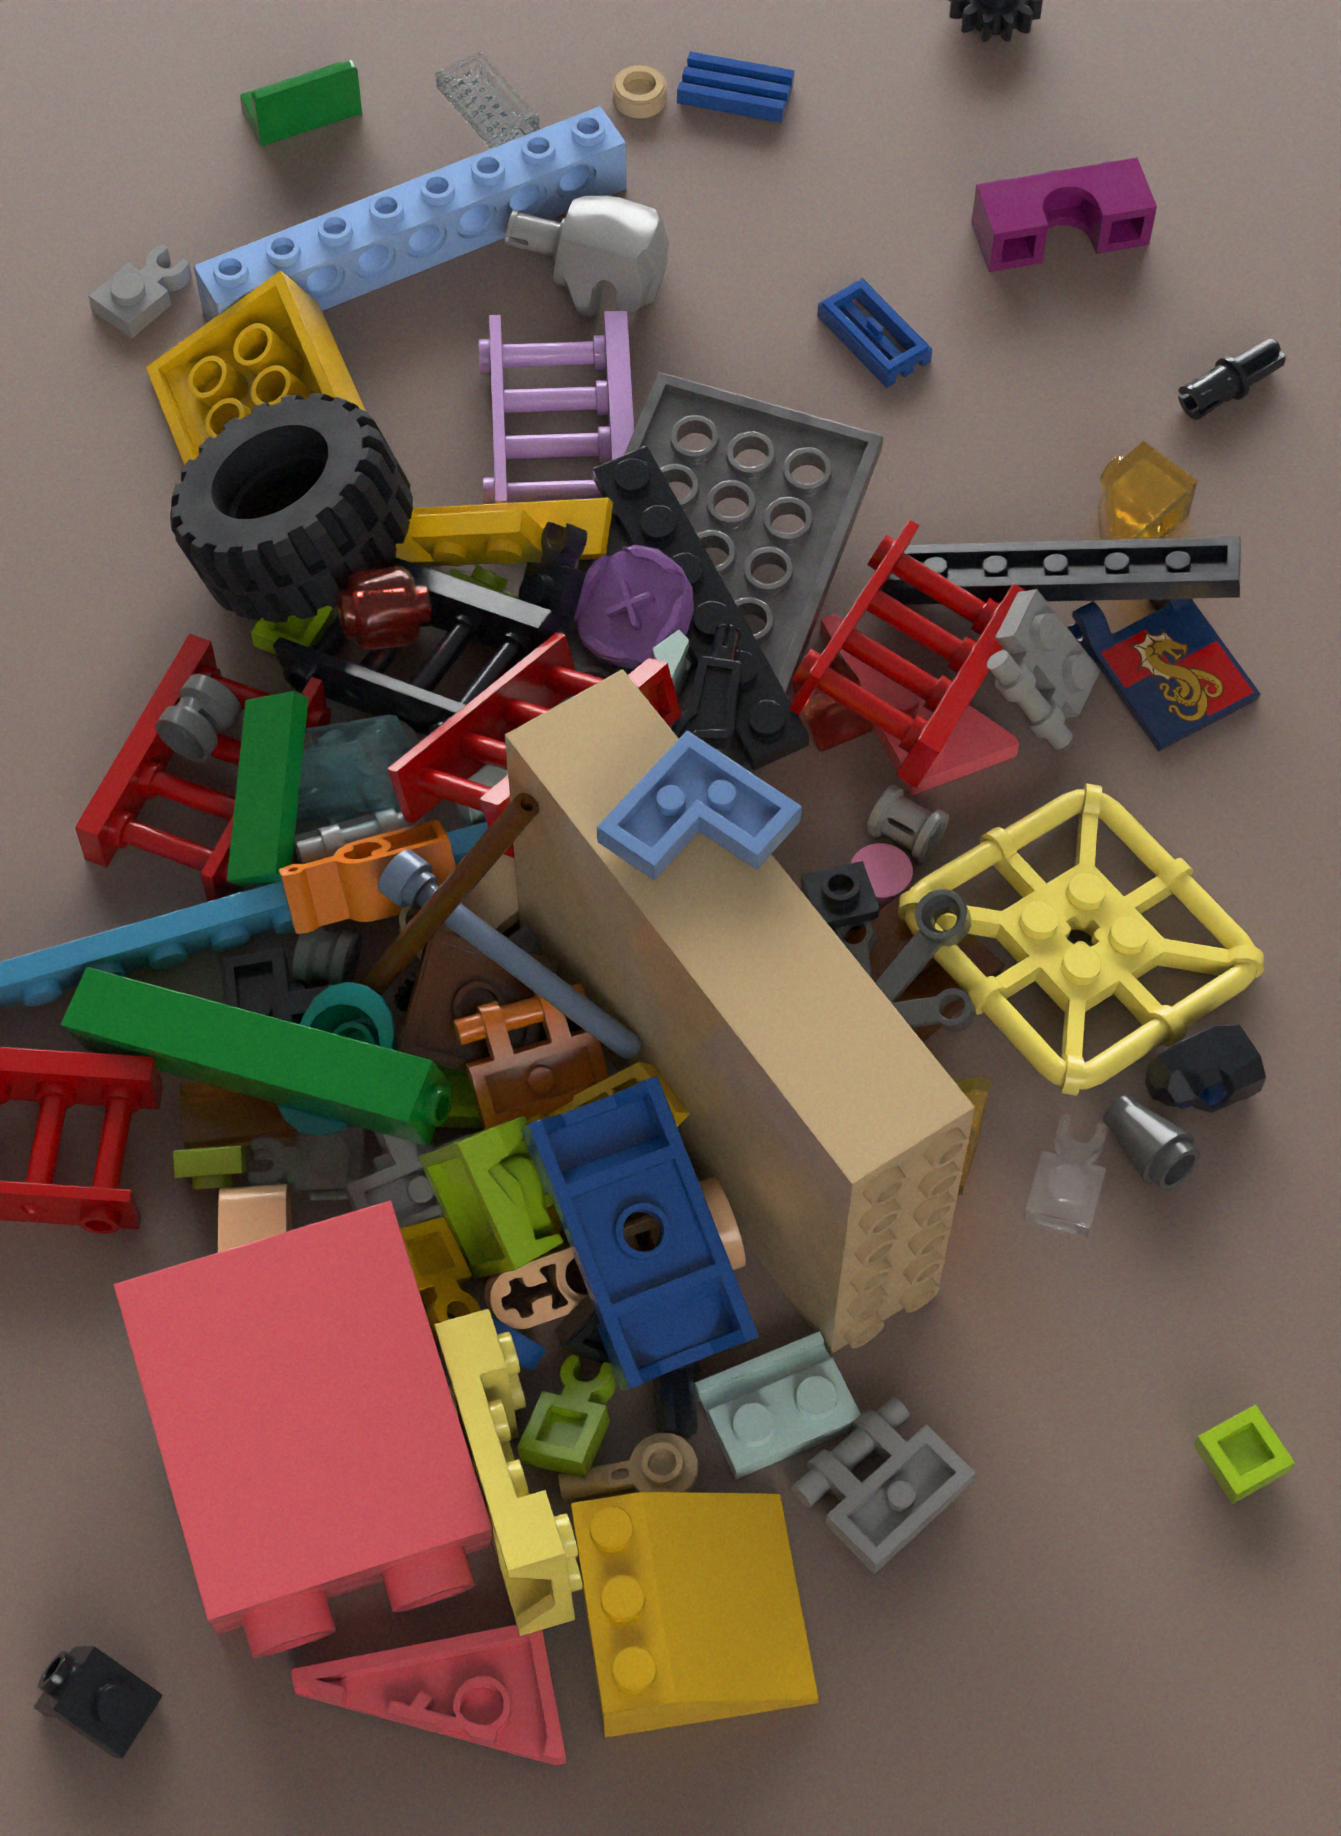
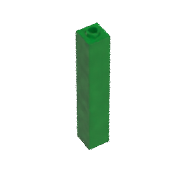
[60,967,453,1146]

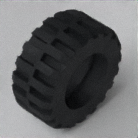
[170,393,413,623]

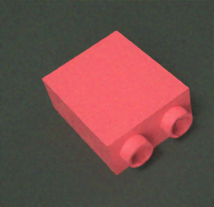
[113,1200,492,1658]

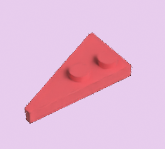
[820,614,1019,796]
[290,1625,567,1766]

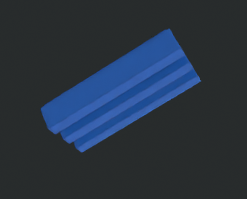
[677,51,795,123]
[817,278,933,388]

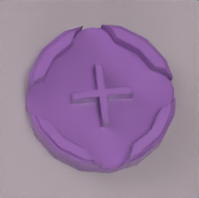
[574,545,694,669]

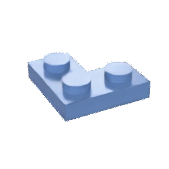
[597,731,802,881]

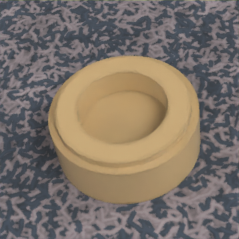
[613,65,667,119]

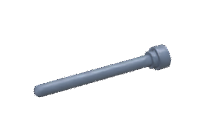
[378,849,641,1059]

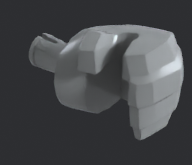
[504,196,669,317]

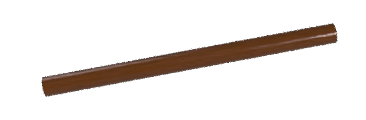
[358,793,539,996]

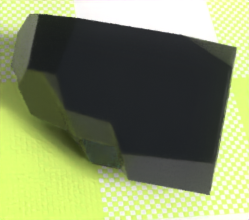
[1145,1024,1266,1113]

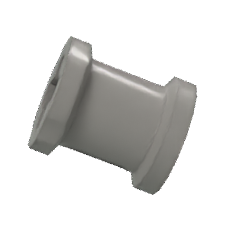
[867,784,949,863]

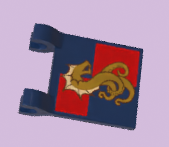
[1067,598,1261,752]

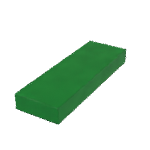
[227,691,308,887]

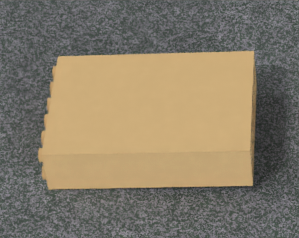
[505,669,975,1355]

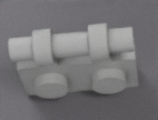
[987,589,1101,750]
[293,806,425,864]
[791,1396,976,1574]

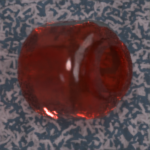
[337,566,431,651]

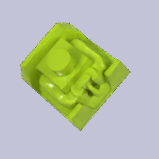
[418,1116,563,1279]

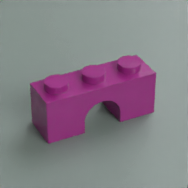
[971,157,1157,272]

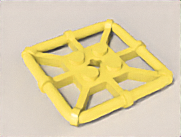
[898,783,1264,1096]

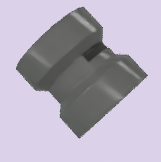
[155,674,242,762]

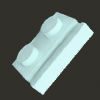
[695,1331,861,1480]

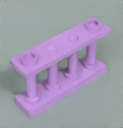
[479,311,634,504]

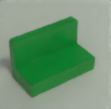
[240,60,362,147]

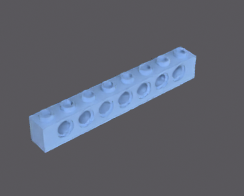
[193,106,627,322]

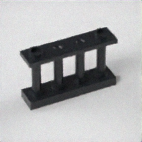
[273,557,559,736]

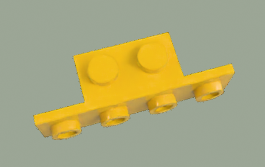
[395,498,613,567]

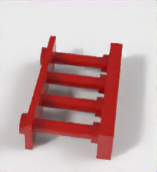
[789,519,1025,788]
[387,632,682,858]
[75,633,331,902]
[0,1047,163,1234]

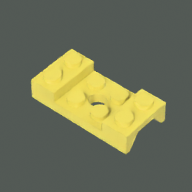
[434,1309,583,1636]

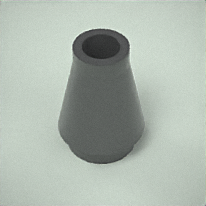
[1103,1094,1200,1190]

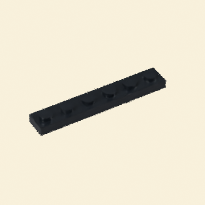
[593,445,809,771]
[881,536,1241,605]

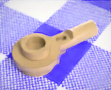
[558,1433,699,1501]

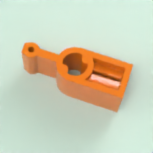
[279,819,456,934]

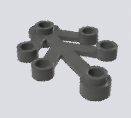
[835,889,976,1048]

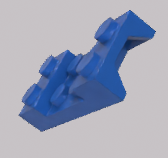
[521,1076,759,1391]

